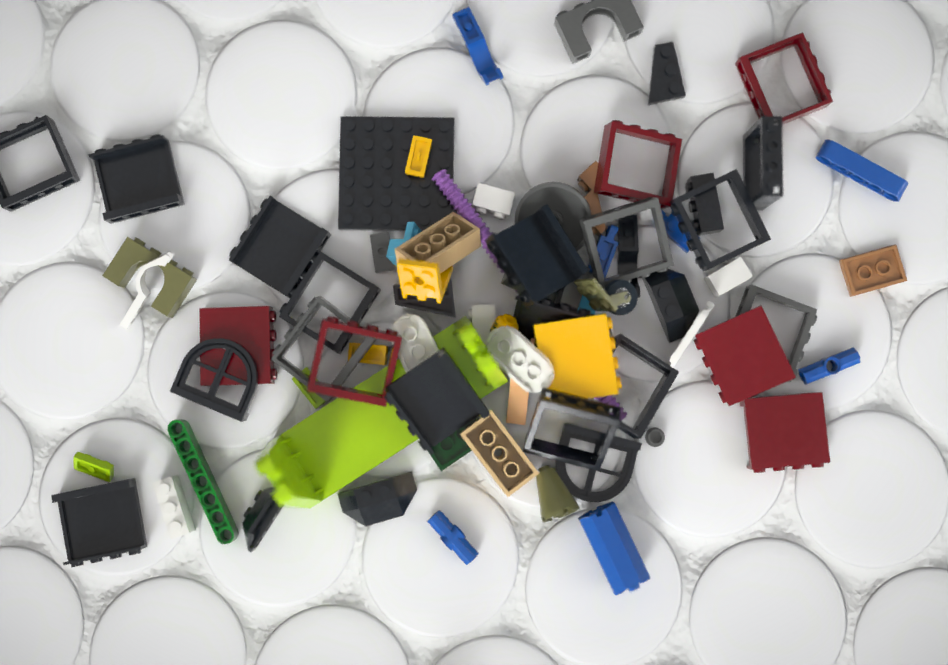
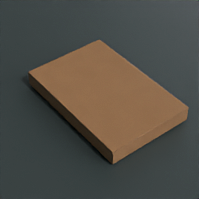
[839,244,907,297]

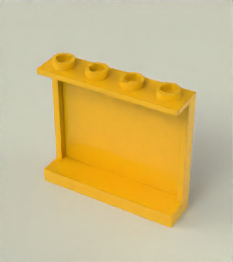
[534,313,622,399]

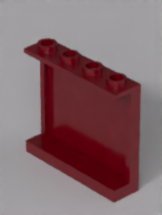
[693,305,796,406]
[199,306,277,386]
[740,392,830,473]

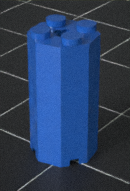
[578,501,650,595]

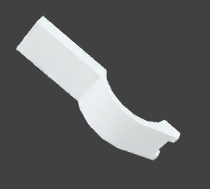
[120,251,174,329]

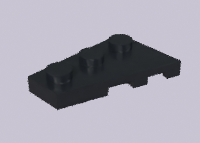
[648,41,686,105]

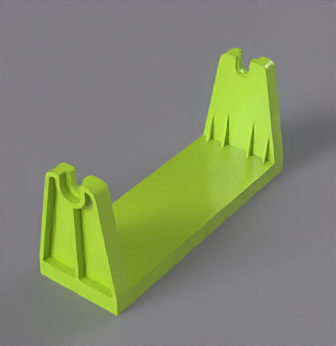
[254,316,508,509]

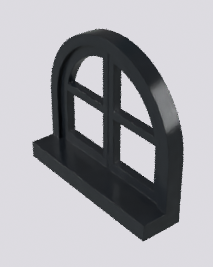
[170,338,259,422]
[555,423,642,502]

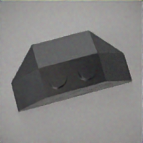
[642,269,699,343]
[337,472,417,527]
[242,487,283,552]

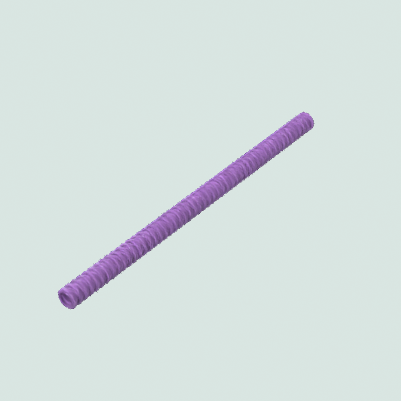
[432,169,627,421]

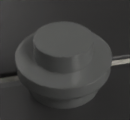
[645,427,665,447]

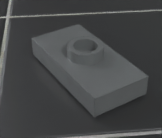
[370,232,395,273]

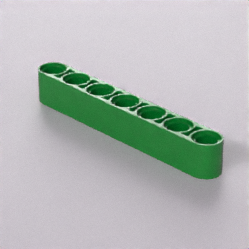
[167,419,239,545]

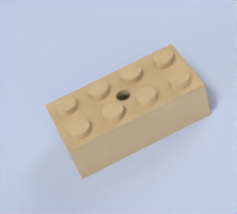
[395,212,481,279]
[459,410,539,497]

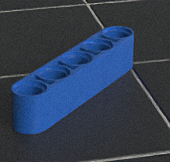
[815,139,908,202]

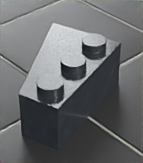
[393,278,456,318]

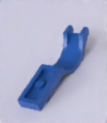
[452,7,504,86]

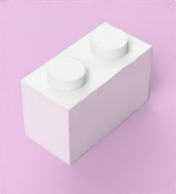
[472,183,515,220]
[704,257,753,298]

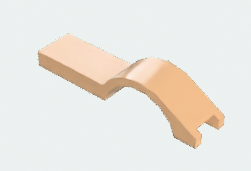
[506,338,535,425]

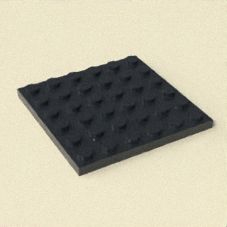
[338,116,454,231]

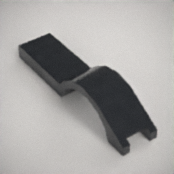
[617,214,640,298]

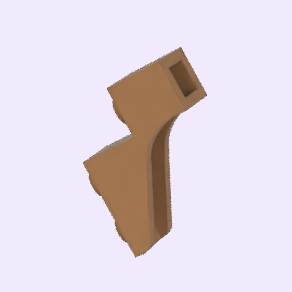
[577,161,606,237]

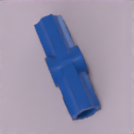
[798,347,861,385]
[427,509,479,565]

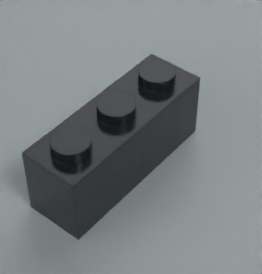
[685,173,724,236]

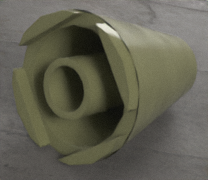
[536,465,580,522]

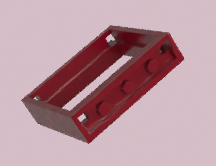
[735,32,833,125]
[594,120,682,209]
[307,316,402,407]

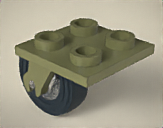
[574,278,638,315]

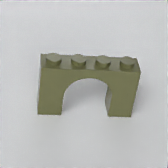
[102,237,198,318]

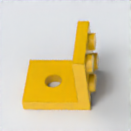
[397,258,453,303]

